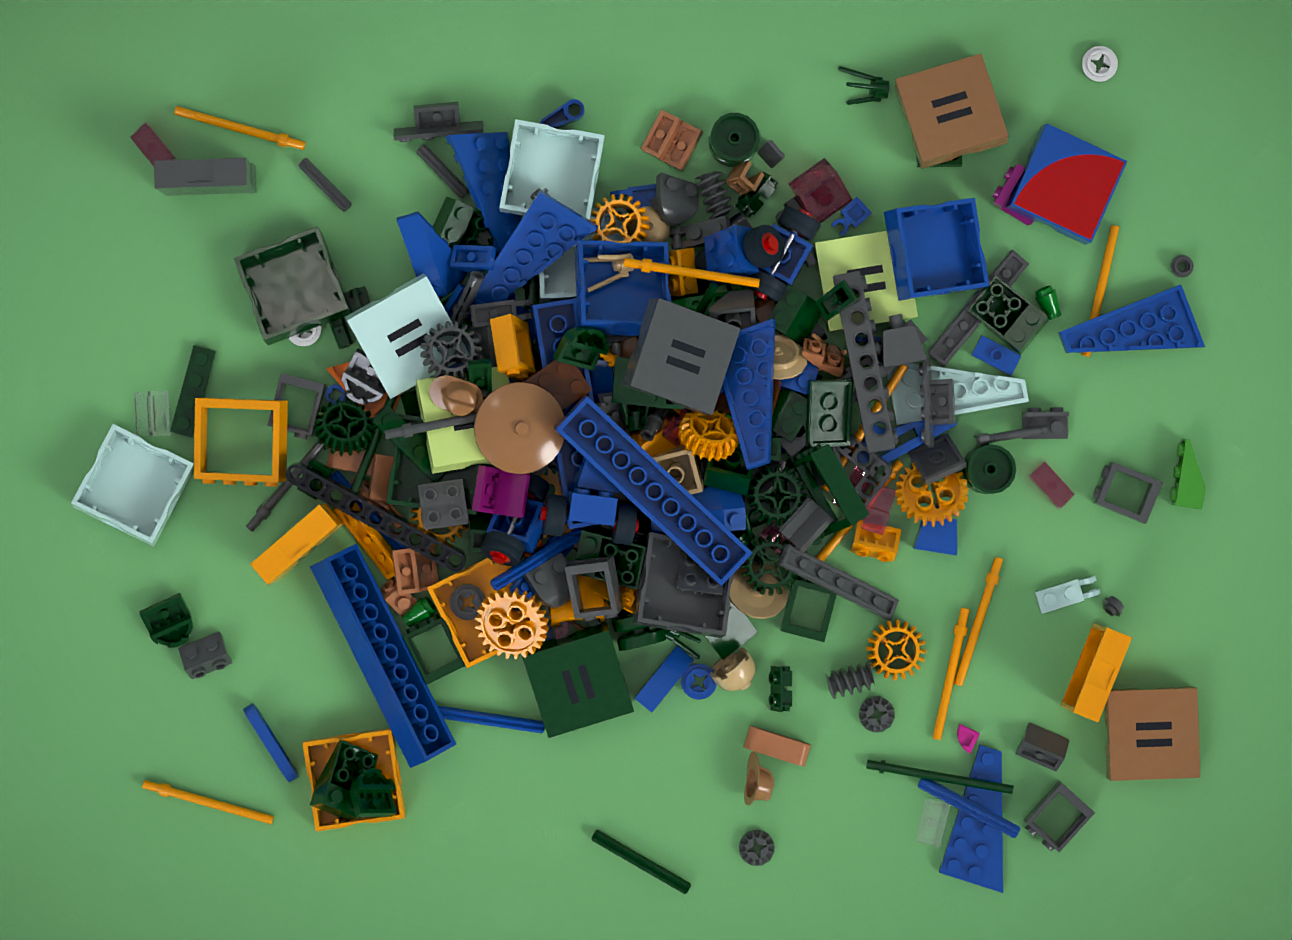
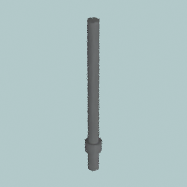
[384,412,477,439]
[246,441,323,532]

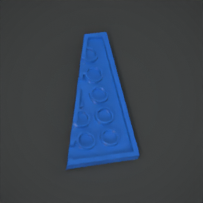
[445,132,520,254]
[472,190,598,305]
[1058,285,1205,353]
[723,319,775,470]
[939,744,1003,893]

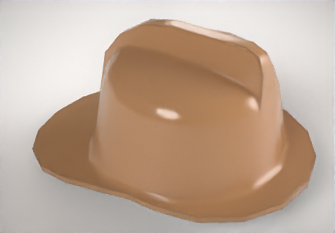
[429,375,483,416]
[744,752,774,805]

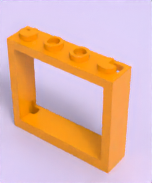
[194,397,288,487]

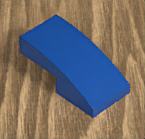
[892,421,935,436]

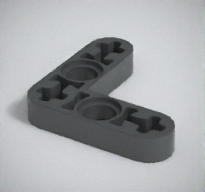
[836,434,892,508]

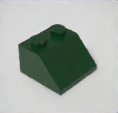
[766,284,822,347]
[703,443,753,496]

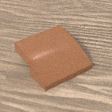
[641,110,703,172]
[368,454,394,501]
[392,545,439,595]

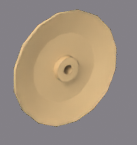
[773,334,807,380]
[729,561,788,619]

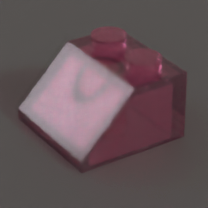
[788,158,852,223]

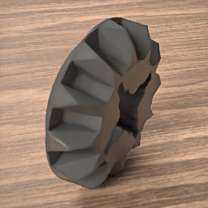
[450,584,485,620]
[859,697,895,732]
[739,830,775,866]

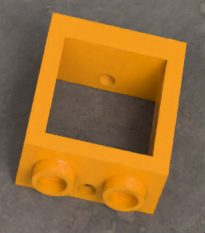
[490,314,536,381]

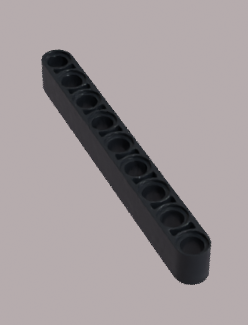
[286,462,466,571]

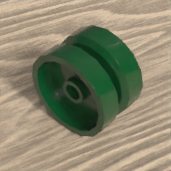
[709,113,760,167]
[961,444,1016,494]
[612,613,666,651]

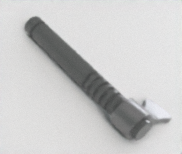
[974,425,1047,446]

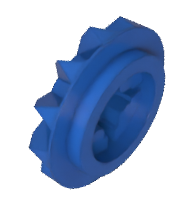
[681,664,717,700]

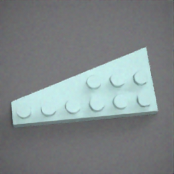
[887,363,1029,426]

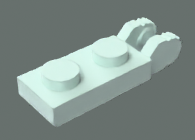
[1035,576,1101,614]

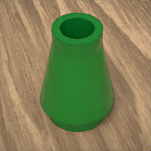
[1035,285,1062,320]
[402,597,436,627]

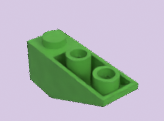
[1170,439,1206,509]

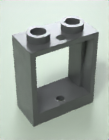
[268,373,326,440]
[1092,462,1163,524]
[564,556,624,621]
[1023,781,1095,852]

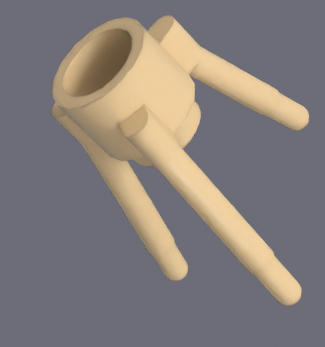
[583,253,634,292]

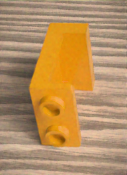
[549,575,609,627]

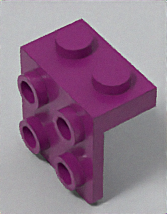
[992,164,1033,226]
[472,465,530,518]

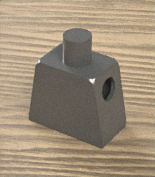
[882,314,927,368]

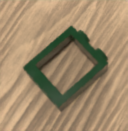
[780,576,837,642]
[403,614,466,684]

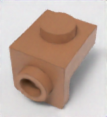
[380,577,417,616]

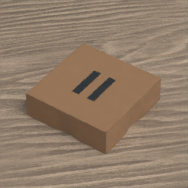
[895,54,1009,169]
[1104,686,1200,781]

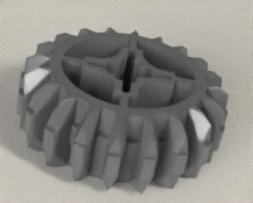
[420,321,482,380]

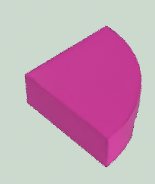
[957,723,980,753]

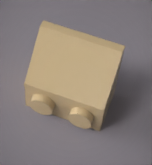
[652,445,704,494]

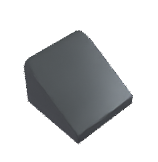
[758,140,785,168]

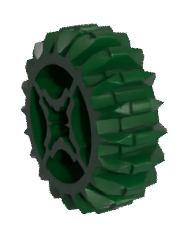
[314,398,375,457]
[746,465,808,527]
[740,535,798,596]

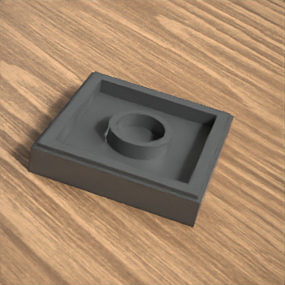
[908,433,967,485]

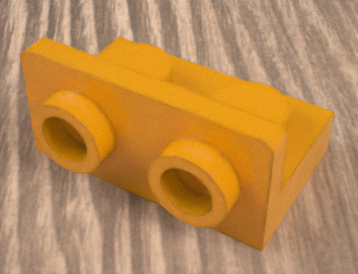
[668,248,698,296]
[850,520,902,562]

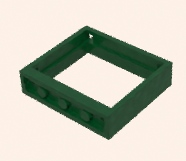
[786,443,870,537]

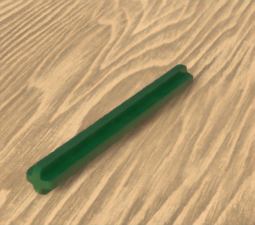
[591,830,691,894]

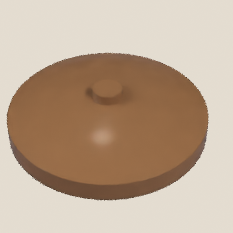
[474,382,564,474]

